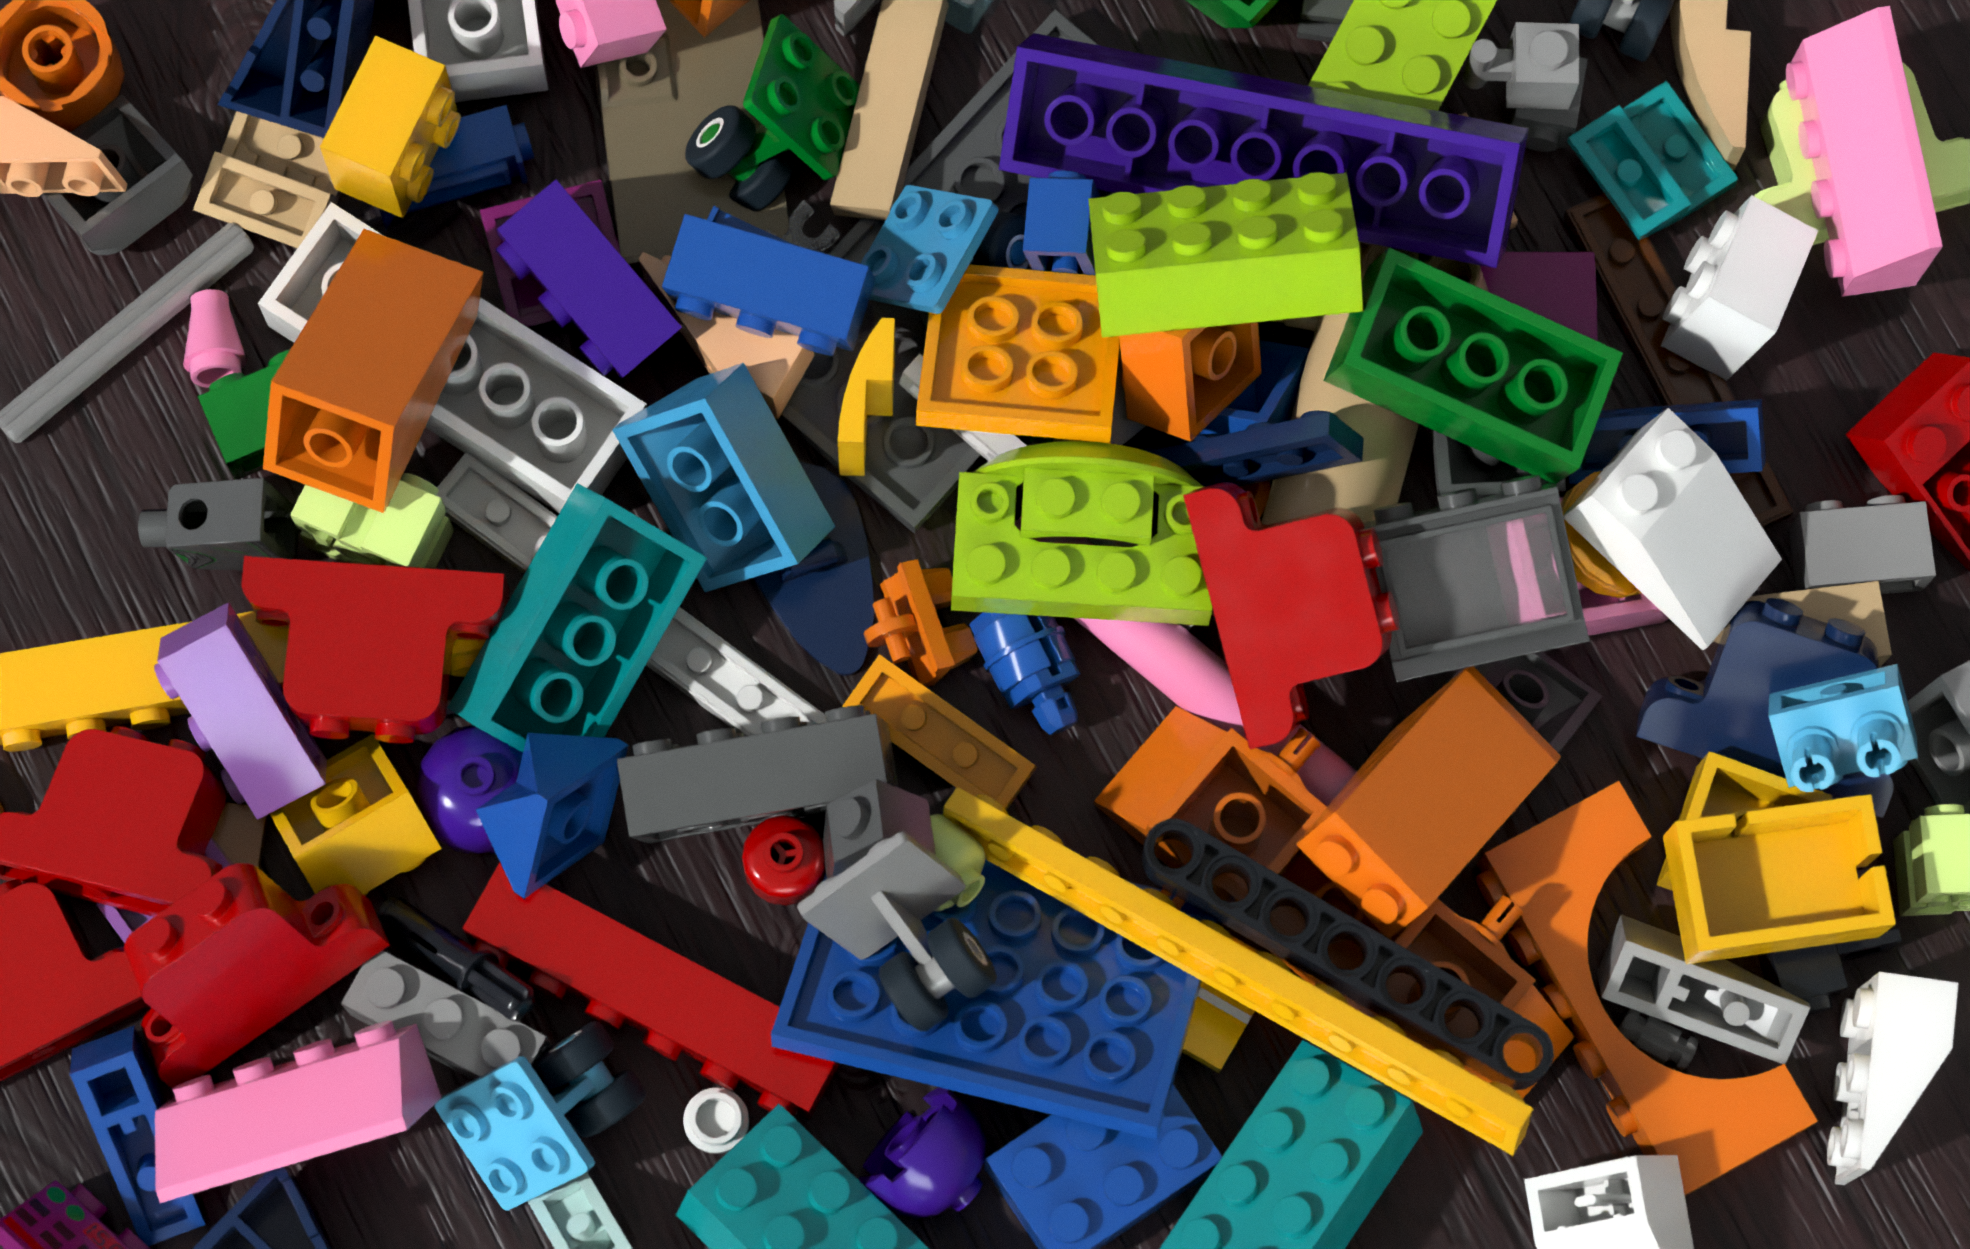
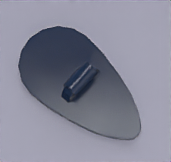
[753,462,874,676]

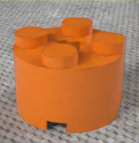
[0,0,125,133]

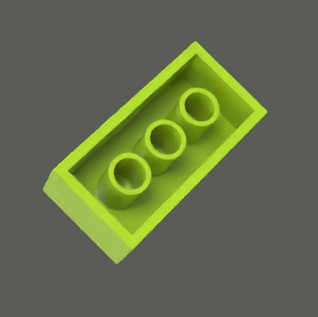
[1308,0,1497,111]
[1088,172,1363,337]

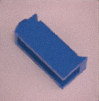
[379,105,534,229]

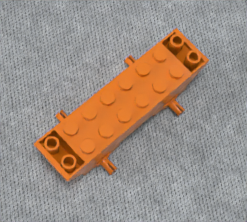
[1093,706,1575,1099]

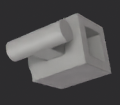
[1463,22,1579,110]

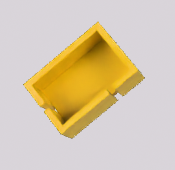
[1663,794,1896,964]

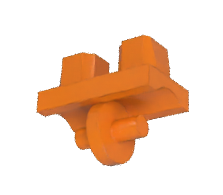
[863,559,977,687]

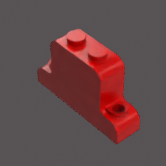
[1183,482,1400,750]
[241,556,510,743]
[0,726,227,917]
[124,863,390,1088]
[0,879,150,1082]

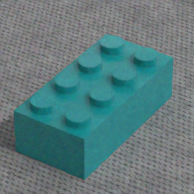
[447,483,707,752]
[1159,1040,1424,1249]
[676,1104,929,1249]

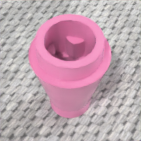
[183,289,247,388]

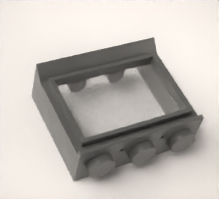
[1363,474,1590,682]

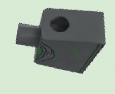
[138,478,299,570]

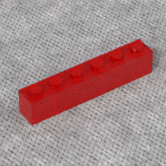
[462,862,840,1120]

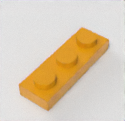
[842,654,1037,810]

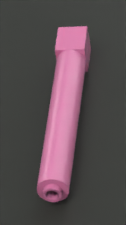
[1014,515,1357,807]

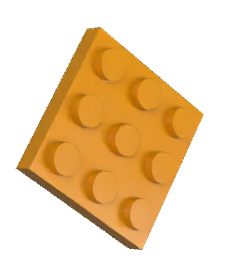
[916,264,1120,443]

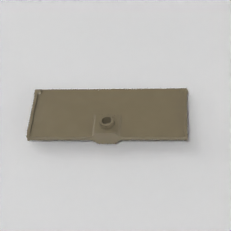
[593,0,794,270]

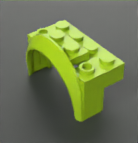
[951,441,1212,626]

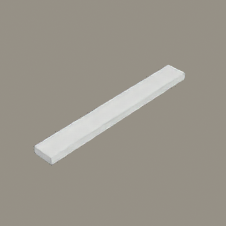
[436,452,827,737]

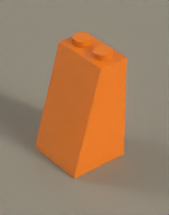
[263,229,483,513]
[1296,666,1562,939]

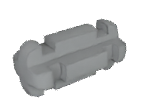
[1618,1009,1698,1071]

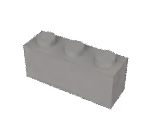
[341,950,551,1080]

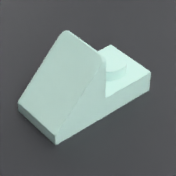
[528,1172,632,1249]

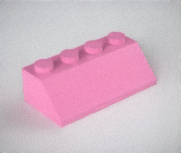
[1786,6,1943,297]
[155,1020,442,1203]

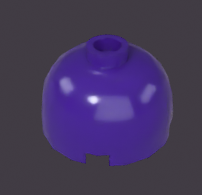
[415,725,523,854]
[858,1087,986,1219]

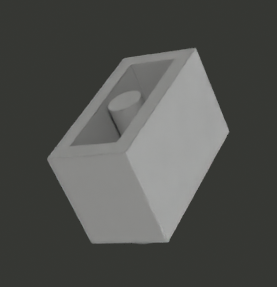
[1788,495,1936,594]

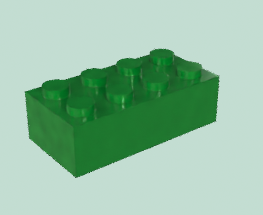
[1323,247,1623,485]

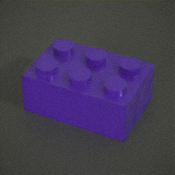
[496,179,682,379]

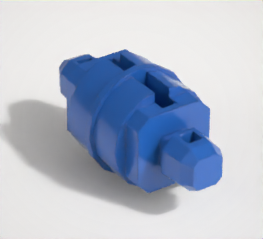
[969,612,1080,736]

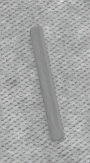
[0,223,254,443]

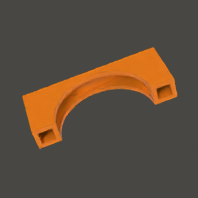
[1476,781,1818,1196]

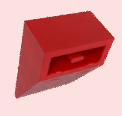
[1846,352,1970,572]

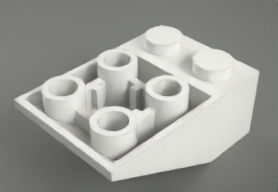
[1827,972,1958,1185]
[1524,1155,1694,1249]

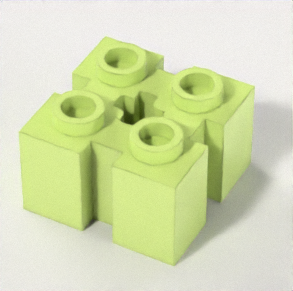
[290,473,454,569]
[1893,804,1970,916]

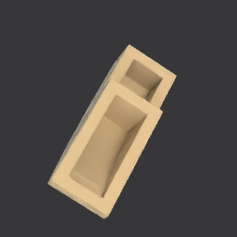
[1670,0,1751,170]

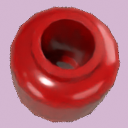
[742,815,826,906]

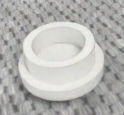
[683,1088,749,1154]

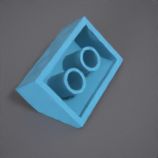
[612,362,836,592]

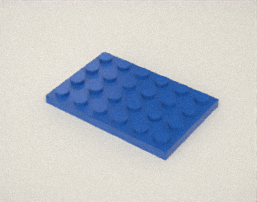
[771,859,1218,1140]

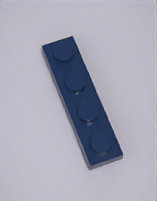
[1141,410,1364,505]

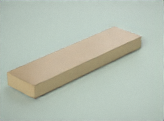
[830,0,949,221]

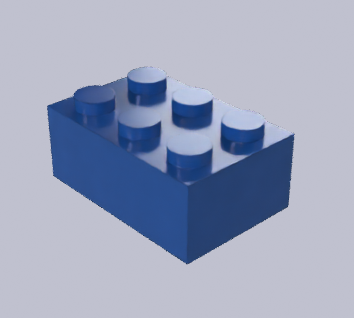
[984,1085,1222,1249]

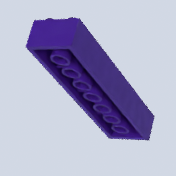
[999,33,1529,269]

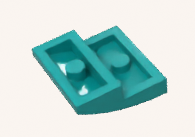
[1567,81,1738,240]

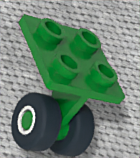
[685,14,860,211]

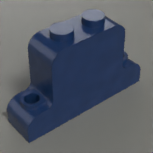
[1636,598,1893,817]

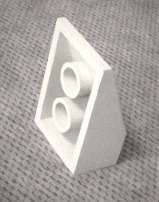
[1563,408,1782,650]

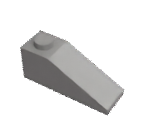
[1597,915,1811,1064]

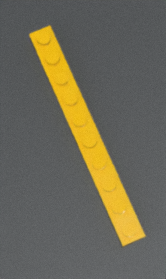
[943,787,1533,1156]

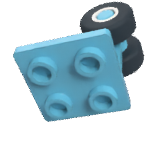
[434,1021,646,1211]

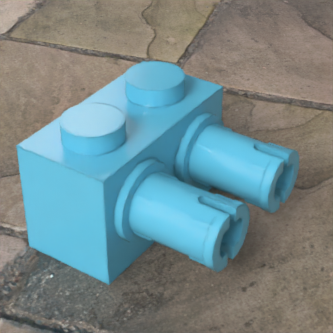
[1769,664,1918,792]

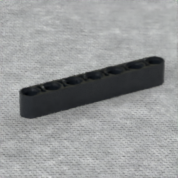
[1142,819,1554,1090]

